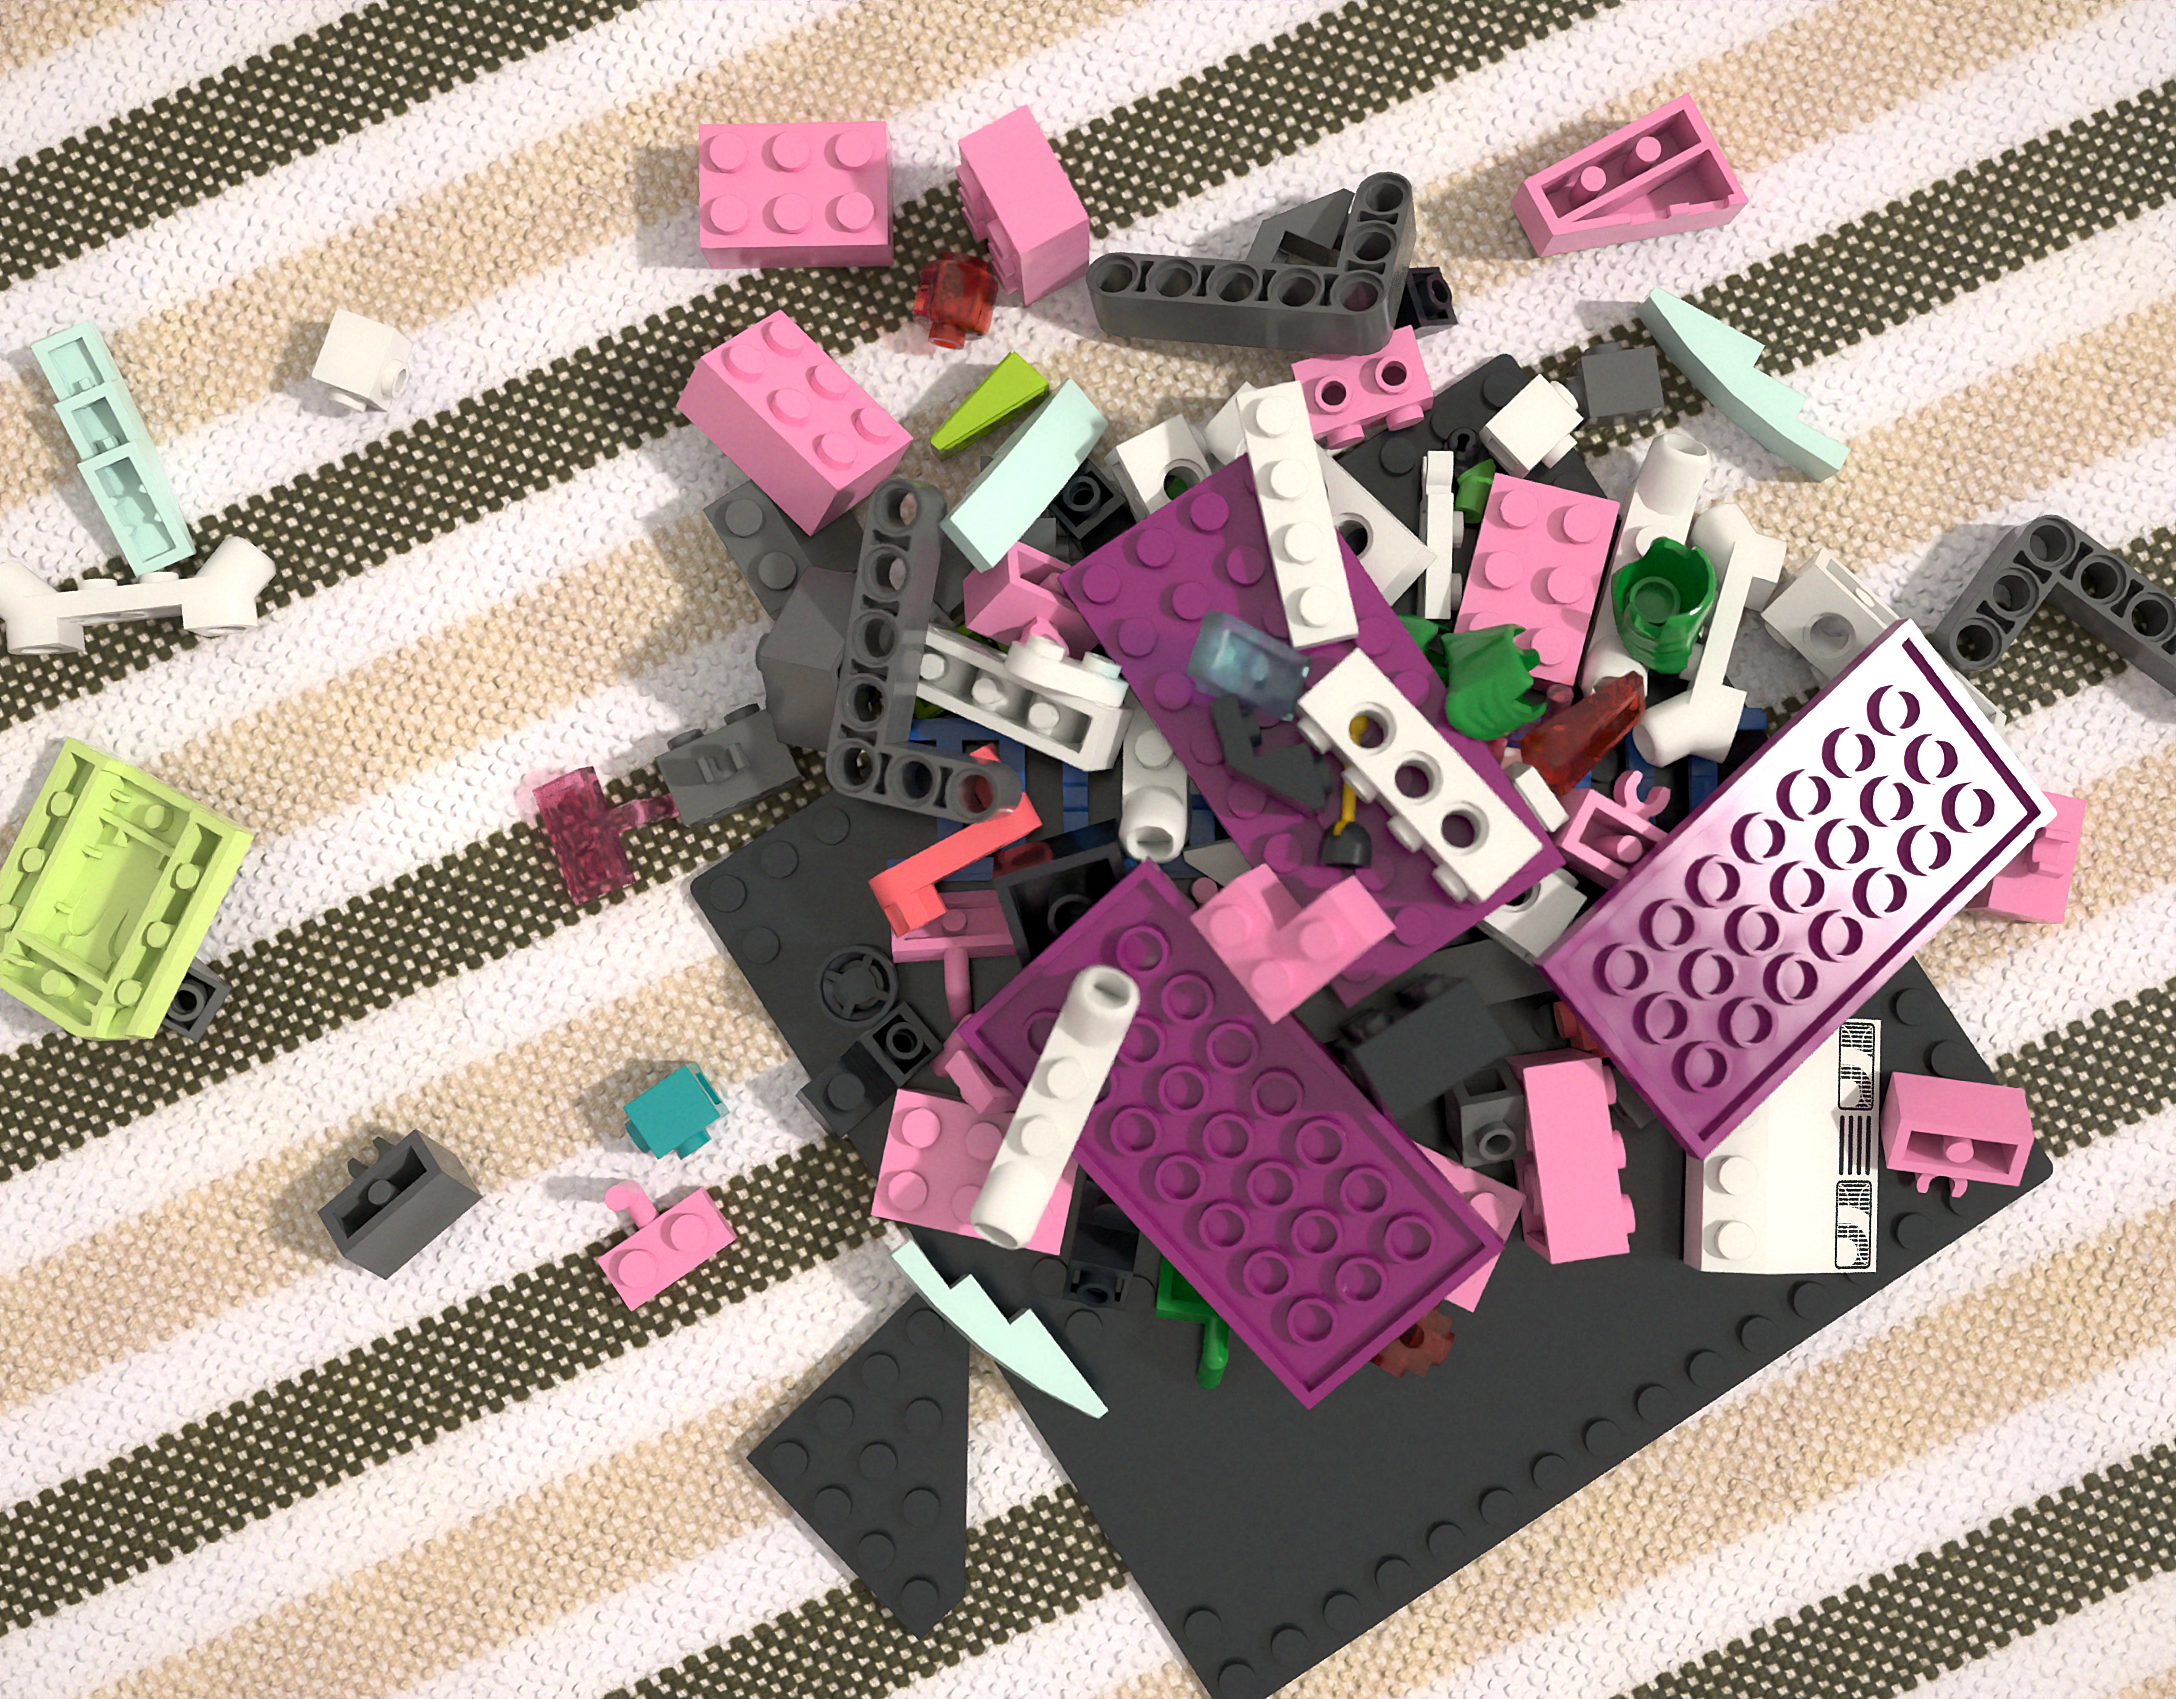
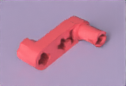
[868,743,1043,938]

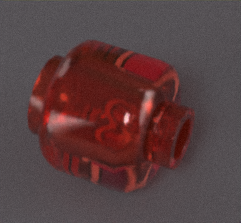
[912,252,998,350]

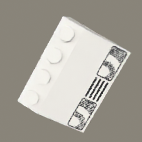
[1684,1019,1881,1274]

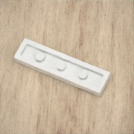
[1235,380,1359,651]

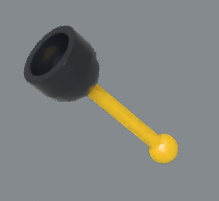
[1318,716,1373,870]

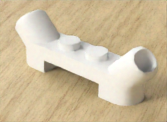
[1576,433,1713,715]
[1632,503,1787,768]
[0,536,276,655]
[1118,687,1192,864]
[969,965,1140,1249]

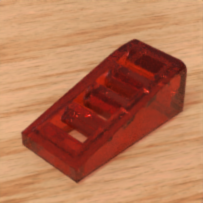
[1519,670,1646,798]

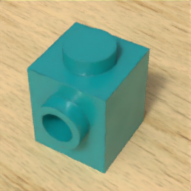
[623,1061,730,1160]

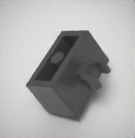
[655,703,808,829]
[317,1128,483,1280]

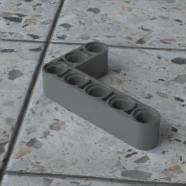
[1086,171,1416,356]
[825,478,1022,824]
[1929,515,2176,696]

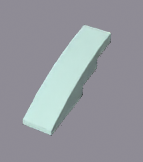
[1635,285,1851,483]
[30,320,197,579]
[938,377,1109,573]
[886,1239,1108,1419]

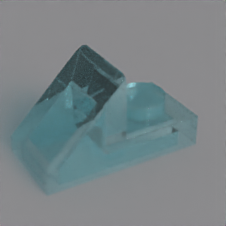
[1186,610,1312,721]

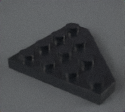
[746,1291,971,1641]

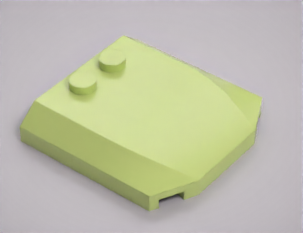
[0,736,254,1041]

